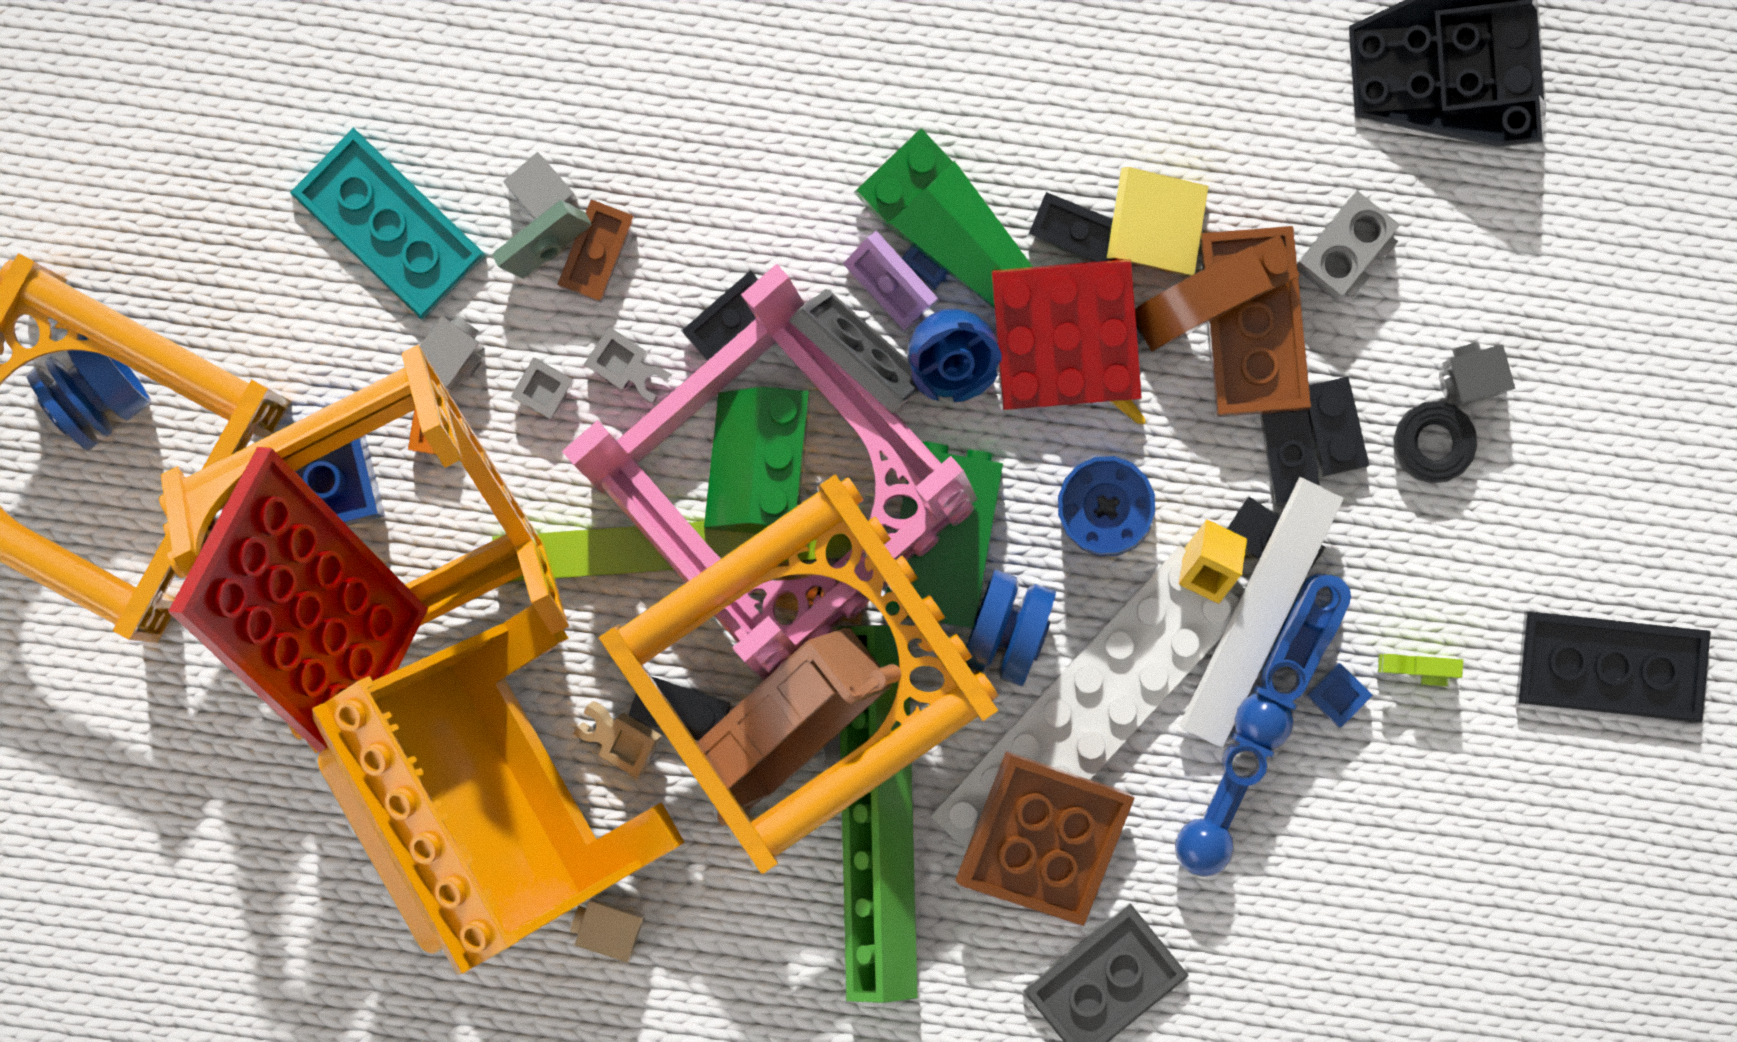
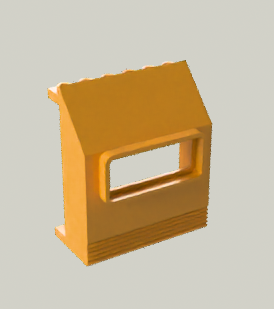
[312,605,685,975]

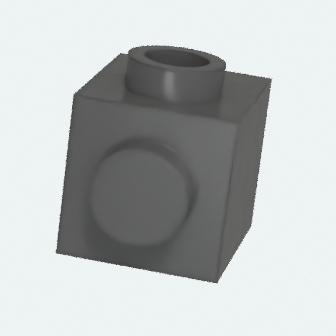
[1439,342,1516,406]

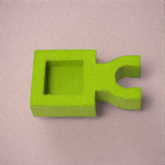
[1377,654,1464,687]

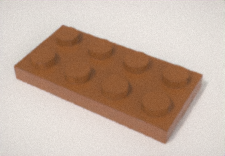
[1200,226,1311,417]

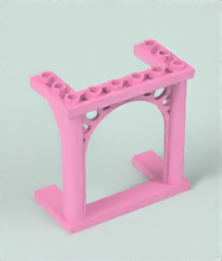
[562,264,977,680]

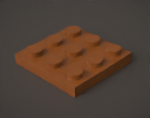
[955,751,1135,926]

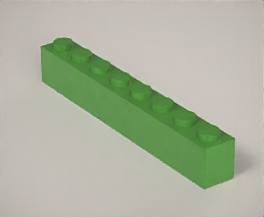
[837,625,918,1003]

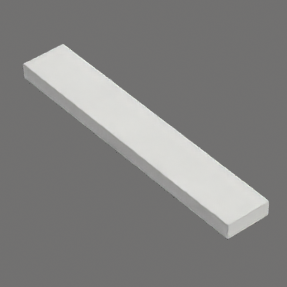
[1178,477,1344,748]

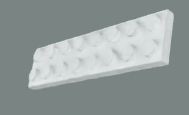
[930,545,1240,851]

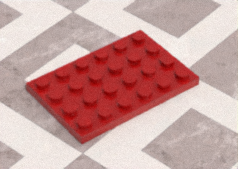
[168,447,428,753]

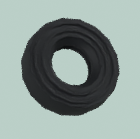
[1393,401,1478,484]

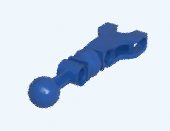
[1175,573,1351,877]

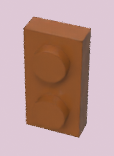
[557,199,635,303]

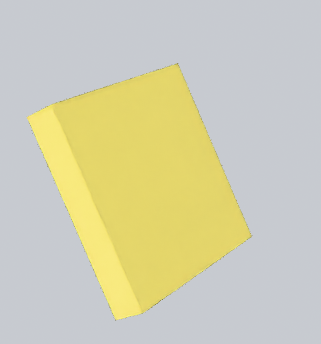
[1107,167,1209,277]

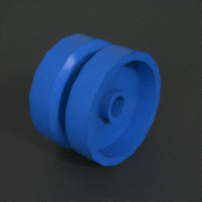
[966,570,1056,687]

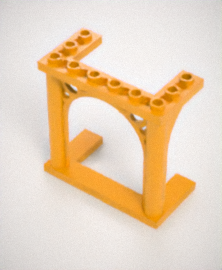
[0,253,291,643]
[159,345,569,753]
[598,474,999,874]

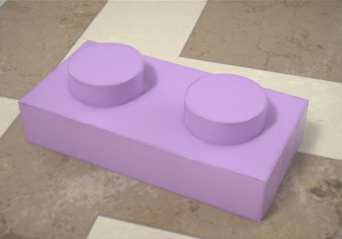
[843,231,938,331]

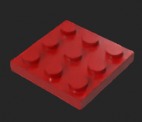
[992,259,1142,410]

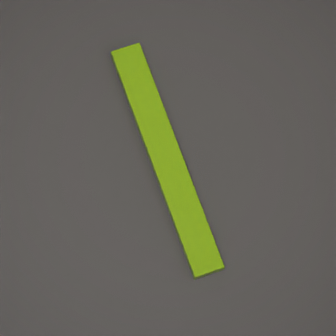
[492,521,852,583]

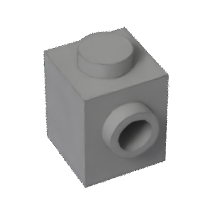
[420,316,484,391]

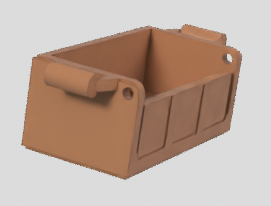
[697,628,901,826]

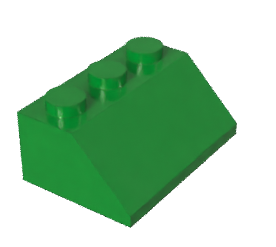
[704,386,810,534]

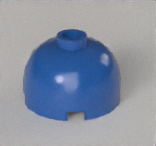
[908,309,1002,402]

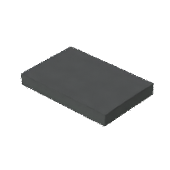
[789,289,919,414]
[1022,902,1189,1042]

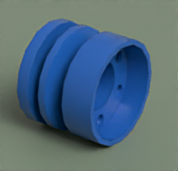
[26,334,151,451]
[1058,456,1155,557]

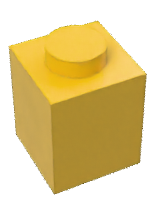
[1178,519,1247,604]

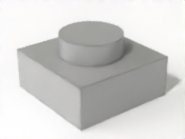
[510,357,575,421]

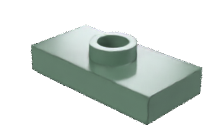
[492,200,592,279]

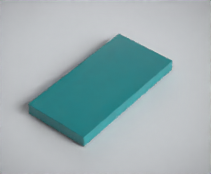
[290,127,487,321]

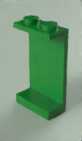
[886,441,1003,629]

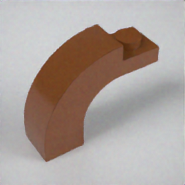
[1135,235,1300,352]

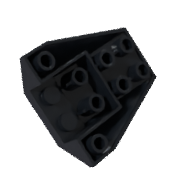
[1349,0,1546,148]

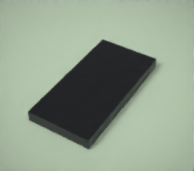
[1515,611,1711,723]

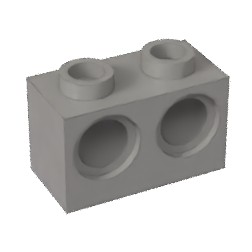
[1297,190,1400,301]

